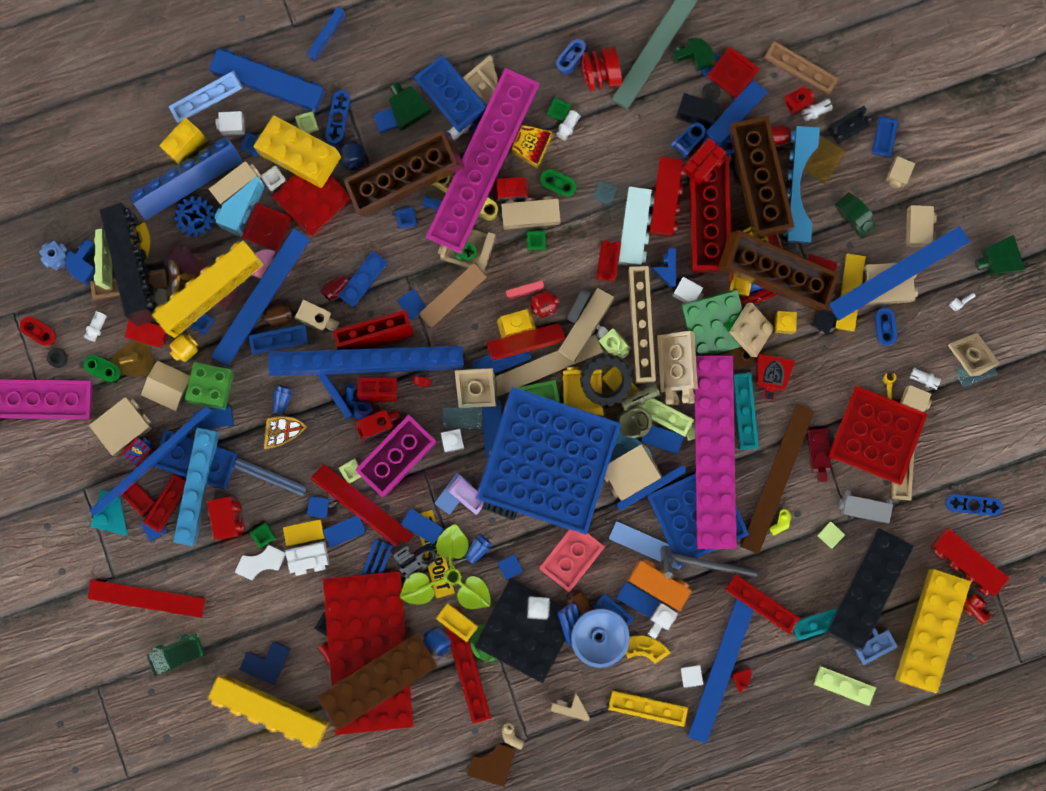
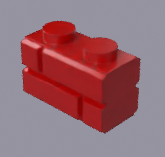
[682,138,726,184]

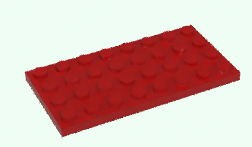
[323,571,413,735]

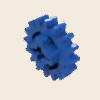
[174,196,216,238]

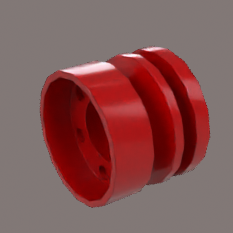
[581,46,622,92]

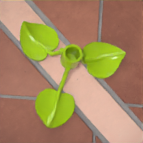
[400,524,491,609]

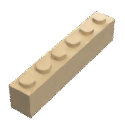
[628,266,656,384]

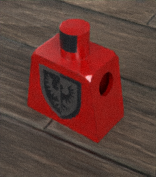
[756,354,795,401]

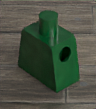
[388,82,431,131]
[975,235,1025,276]

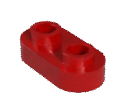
[19,316,57,346]

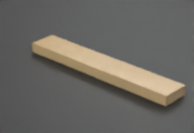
[495,334,603,397]

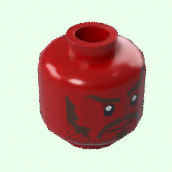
[529,290,559,318]

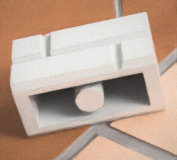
[285,542,330,576]

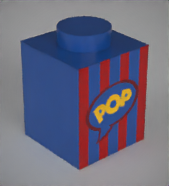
[122,437,155,467]

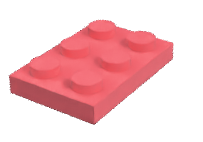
[539,530,605,592]

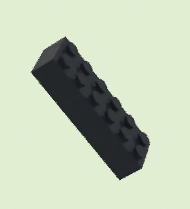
[99,203,158,326]
[825,528,914,651]

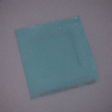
[593,181,618,206]

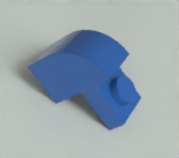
[66,239,95,286]

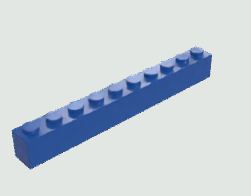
[268,346,464,376]

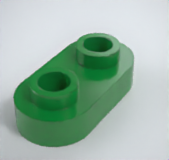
[540,169,576,197]
[83,355,121,382]

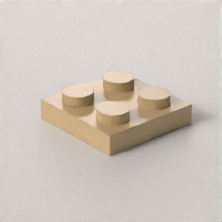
[729,303,774,357]

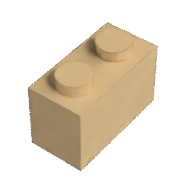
[906,205,937,247]

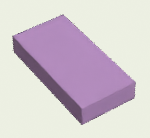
[447,476,484,515]

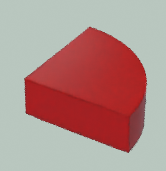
[732,667,752,693]

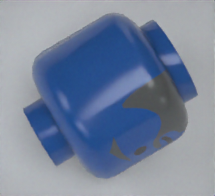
[423,628,451,658]

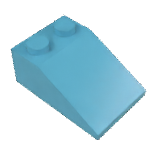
[215,177,265,237]

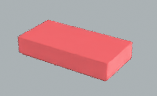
[506,280,544,300]

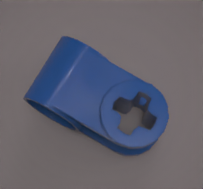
[671,123,705,159]

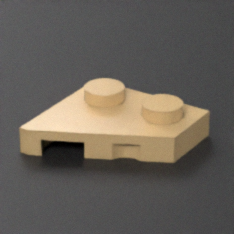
[463,55,498,106]

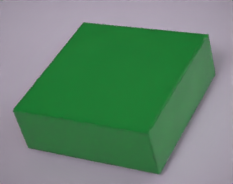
[546,97,572,123]
[527,231,546,251]
[250,522,277,549]

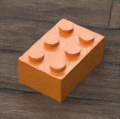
[627,559,692,611]

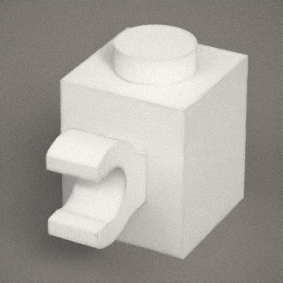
[648,603,678,638]

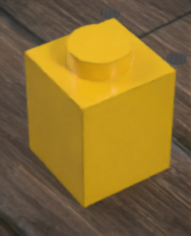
[774,311,797,334]

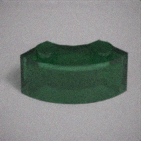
[146,633,205,677]

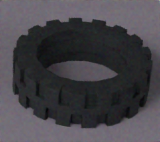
[580,353,633,406]

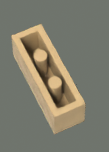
[501,196,561,230]

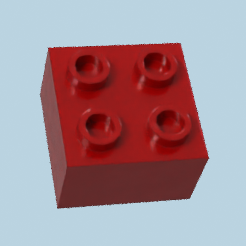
[207,497,245,540]

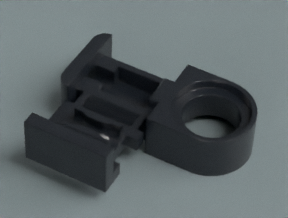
[390,541,436,579]

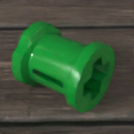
[454,243,477,261]

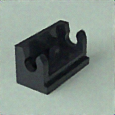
[676,92,720,129]
[828,106,872,145]

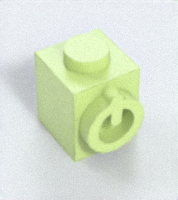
[599,328,632,359]

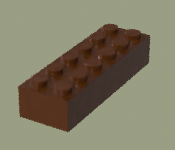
[728,116,795,238]
[344,130,465,217]
[718,230,839,311]
[316,632,438,731]

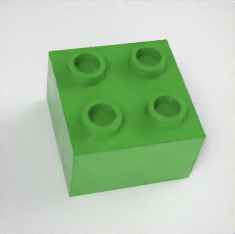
[185,362,235,410]

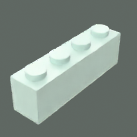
[618,187,654,267]

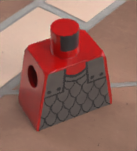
[493,177,530,204]
[355,410,401,443]

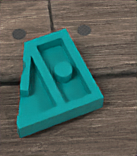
[90,489,129,536]

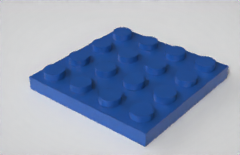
[647,474,749,566]

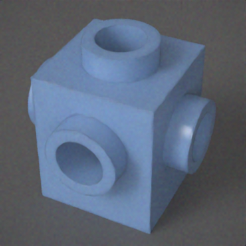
[39,240,69,270]

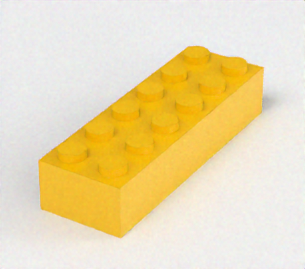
[152,240,264,338]
[895,569,971,694]
[208,674,330,749]

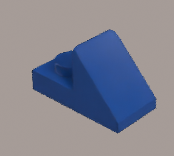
[652,248,676,289]

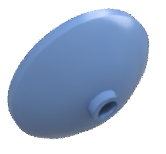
[571,609,630,668]

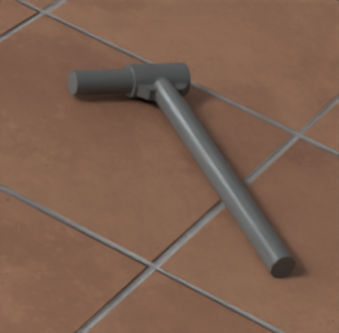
[660,545,757,578]

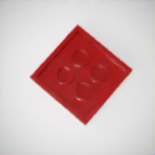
[272,174,351,237]

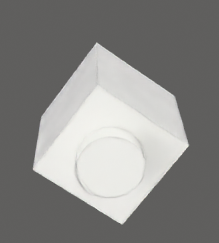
[216,111,245,136]
[673,277,704,303]
[441,429,464,453]
[527,597,549,620]

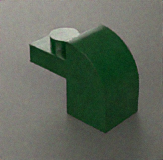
[672,38,716,72]
[834,192,876,238]

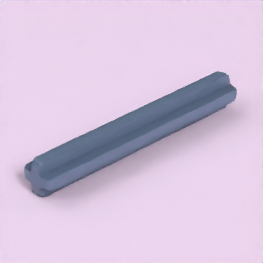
[234,458,307,496]

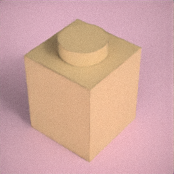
[885,156,915,188]
[900,385,932,412]

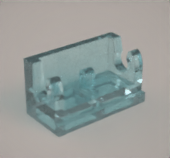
[443,407,482,429]

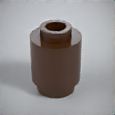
[264,303,293,326]
[566,589,592,617]

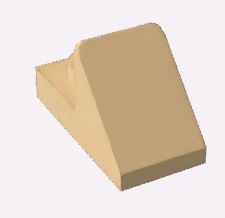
[550,692,589,721]

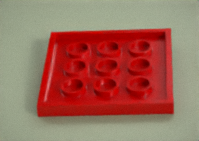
[828,386,928,486]

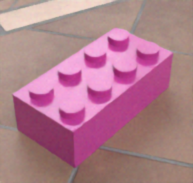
[355,415,437,498]

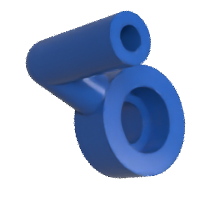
[345,384,373,420]

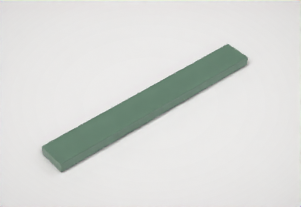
[612,0,698,110]

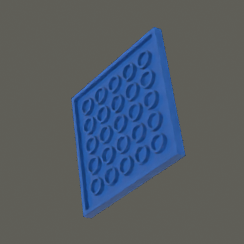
[476,387,621,535]

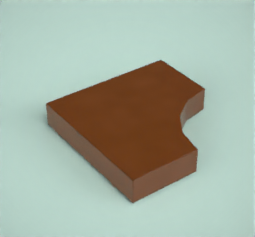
[467,743,516,787]

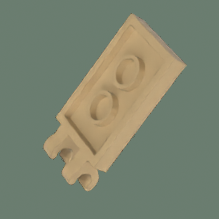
[657,331,698,406]

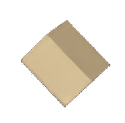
[948,333,999,376]
[141,361,190,411]
[455,368,497,408]

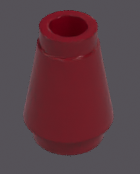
[320,274,349,301]

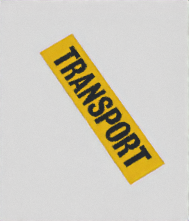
[420,510,455,599]

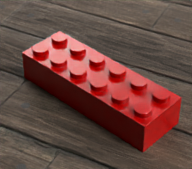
[689,155,731,273]

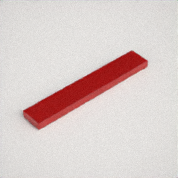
[311,464,414,546]
[87,580,206,618]
[444,606,492,724]

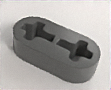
[567,288,591,323]

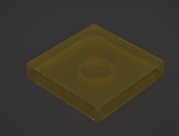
[803,135,846,184]

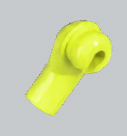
[769,509,791,536]

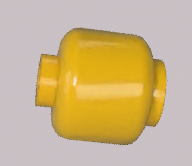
[170,334,198,362]

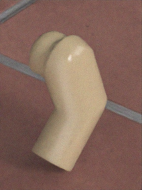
[502,723,524,750]

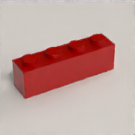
[649,156,685,237]
[332,310,414,350]
[930,528,1010,597]

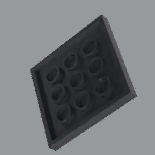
[474,578,571,684]

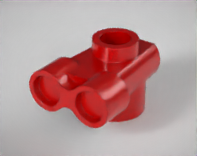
[963,593,992,625]

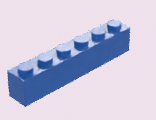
[209,49,325,114]
[130,136,243,220]

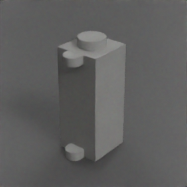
[839,490,893,524]

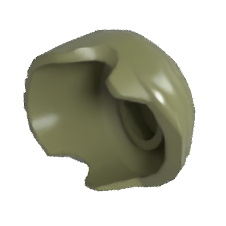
[618,407,652,438]

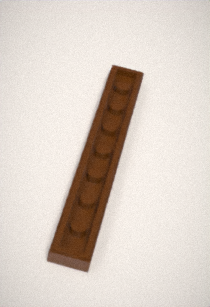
[740,404,815,554]

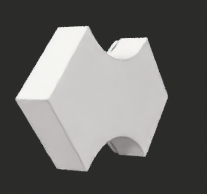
[235,545,286,580]

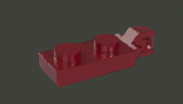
[807,428,831,483]

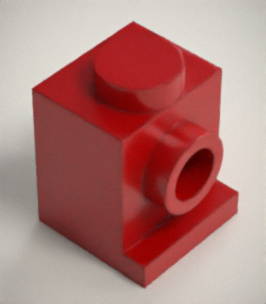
[783,85,815,116]

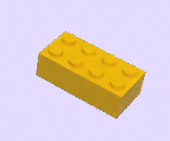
[253,115,341,189]

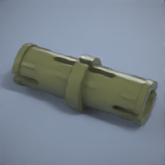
[621,384,660,411]

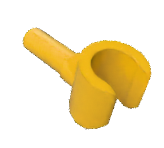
[883,373,896,400]

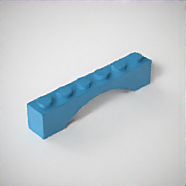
[783,126,820,244]
[173,427,220,546]

